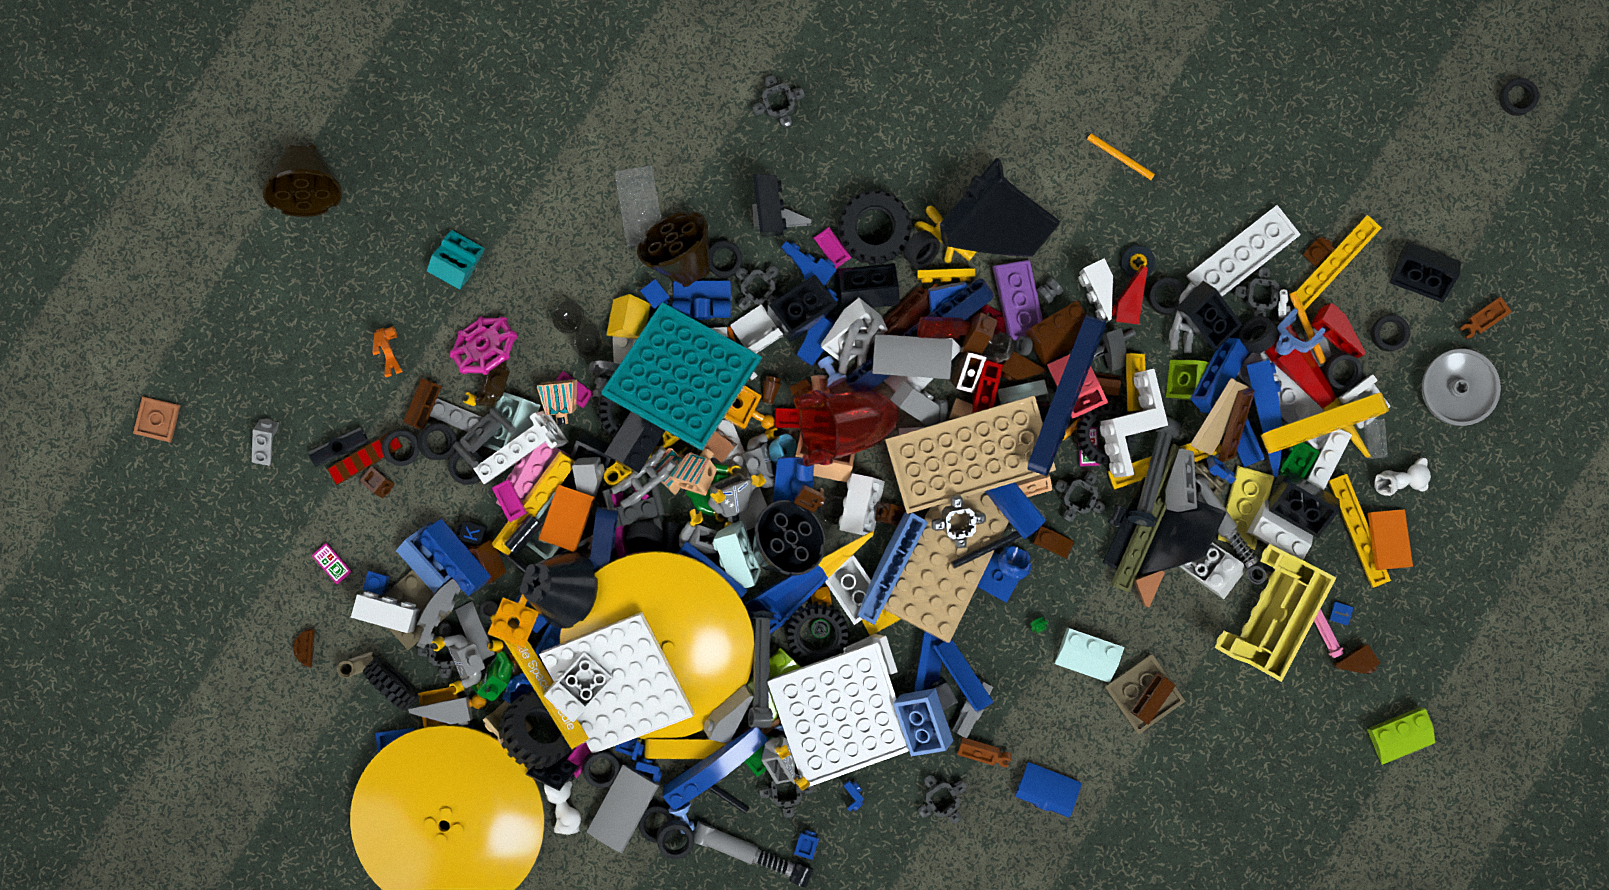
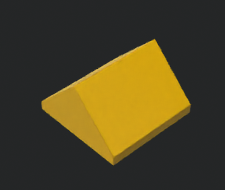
[607,294,651,339]

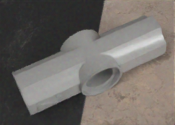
[952,680,993,738]

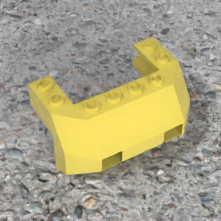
[1215,544,1336,682]

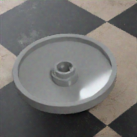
[1422,349,1501,426]

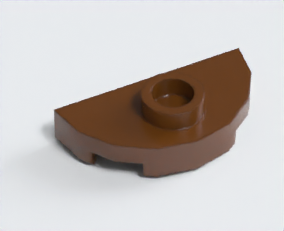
[293,629,315,668]

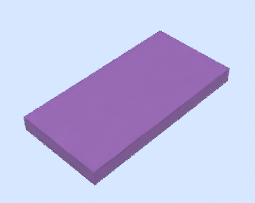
[993,260,1043,342]

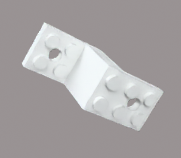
[1100,369,1168,478]

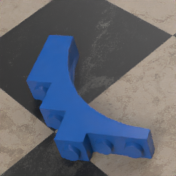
[781,242,838,367]

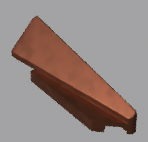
[869,284,939,355]

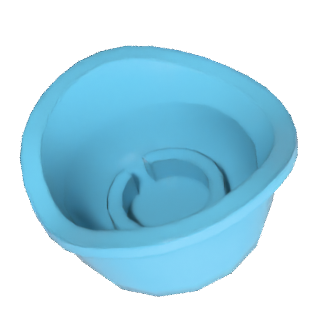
[769,434,797,465]

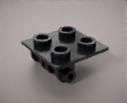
[526,758,579,791]

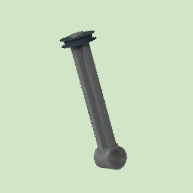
[1128,415,1181,527]
[748,611,777,728]

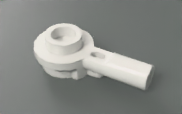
[1278,289,1291,320]

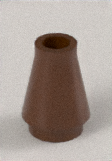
[762,375,782,404]

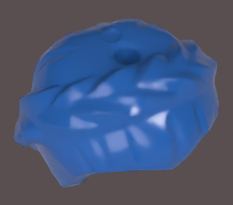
[998,545,1031,580]
[503,672,535,704]

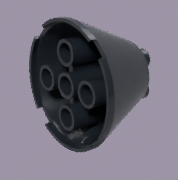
[751,500,826,576]
[520,551,598,629]

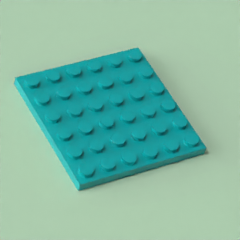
[602,302,762,451]

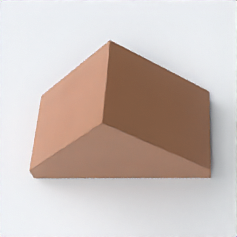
[1134,571,1165,607]

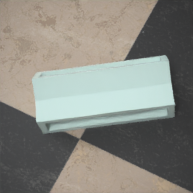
[997,380,1049,405]

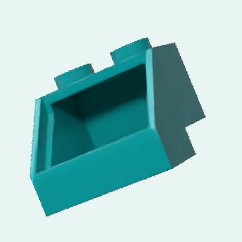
[427,230,485,290]

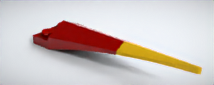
[1265,325,1371,458]

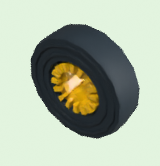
[1121,245,1155,278]

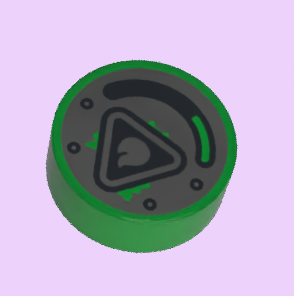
[811,619,830,638]

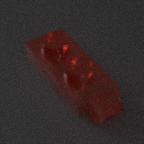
[917,317,969,339]

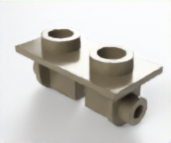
[1195,461,1225,496]

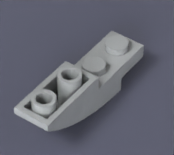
[416,579,460,649]

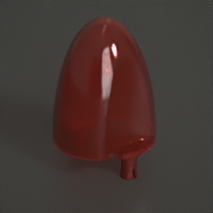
[794,390,900,467]

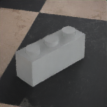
[890,381,950,426]

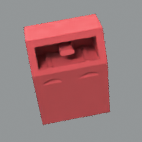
[1047,354,1108,419]

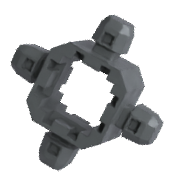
[752,75,805,128]
[736,265,779,311]
[1234,267,1289,318]
[1055,472,1105,522]
[931,494,986,549]
[418,624,455,678]
[918,774,967,824]
[759,780,814,818]

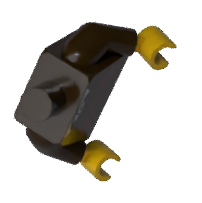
[463,355,510,406]

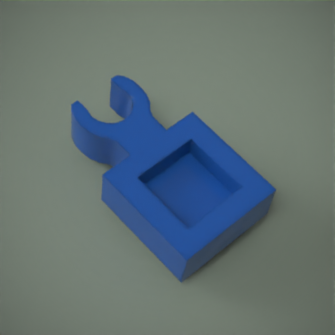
[1206,455,1237,484]

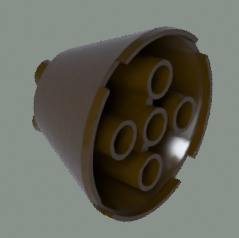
[263,145,342,217]
[637,211,710,287]

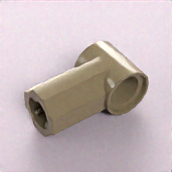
[337,651,375,678]

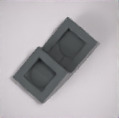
[1102,328,1127,372]

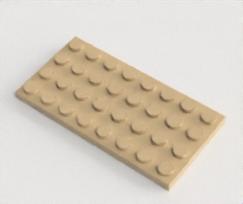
[885,395,1056,514]
[883,491,1009,643]

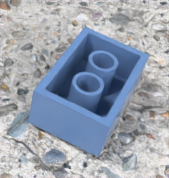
[893,688,953,756]

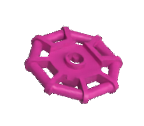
[450,316,517,375]

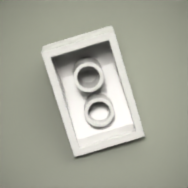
[821,298,888,362]

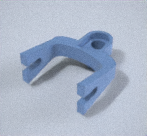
[1276,308,1325,355]

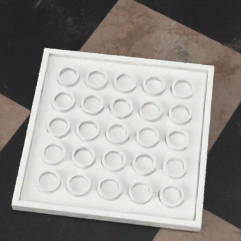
[539,612,695,753]
[767,641,909,787]

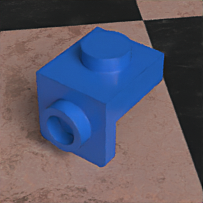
[615,738,644,760]
[635,757,662,783]
[843,780,864,811]
[794,829,819,860]

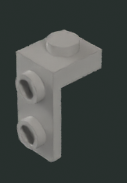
[252,419,279,466]

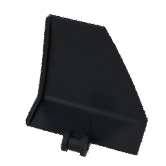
[940,158,1060,257]
[1103,477,1226,576]

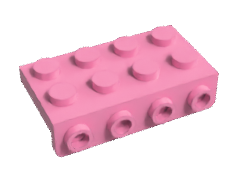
[496,442,571,506]

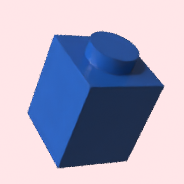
[640,279,670,310]
[363,571,391,595]

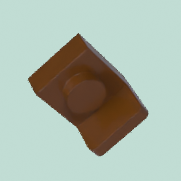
[1302,236,1334,268]
[789,379,818,407]
[360,466,395,498]
[794,484,825,512]
[875,502,906,526]

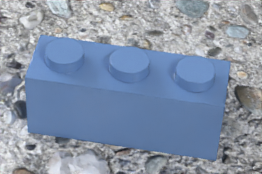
[396,522,453,593]

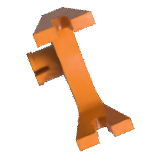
[372,326,402,377]

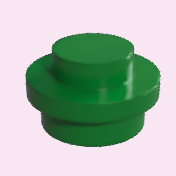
[1030,617,1049,634]

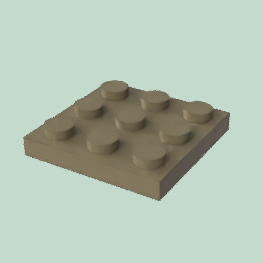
[381,570,452,650]
[1104,654,1186,735]

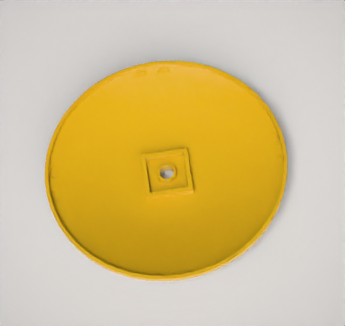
[560,551,754,739]
[350,725,544,890]

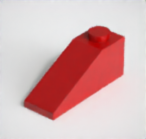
[1112,265,1148,325]
[1311,303,1366,358]
[971,360,1003,414]

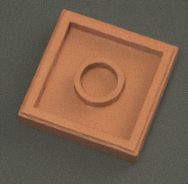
[133,397,181,443]

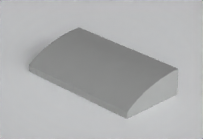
[872,334,953,379]
[587,765,659,853]

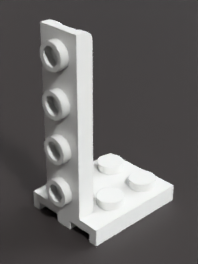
[473,411,569,484]

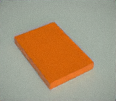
[539,484,595,552]
[1368,509,1413,570]

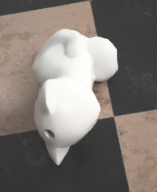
[1374,458,1431,496]
[544,781,581,835]

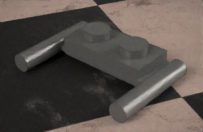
[453,407,515,468]
[602,478,665,527]

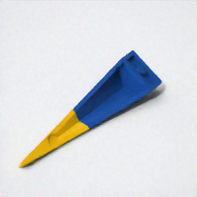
[744,531,874,634]

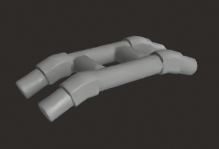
[1169,283,1196,353]
[839,319,881,374]
[610,446,676,509]

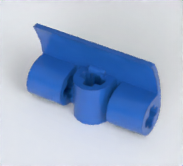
[673,281,731,320]
[773,457,815,503]
[1015,762,1082,818]

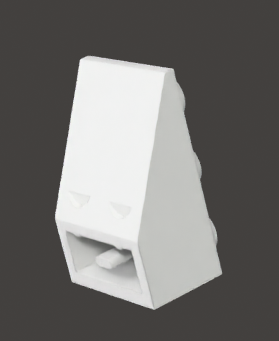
[1078,258,1113,323]
[1179,542,1247,599]
[544,652,614,722]

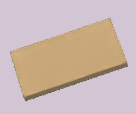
[1191,378,1252,455]

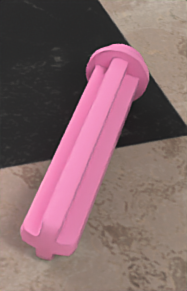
[1314,609,1343,658]

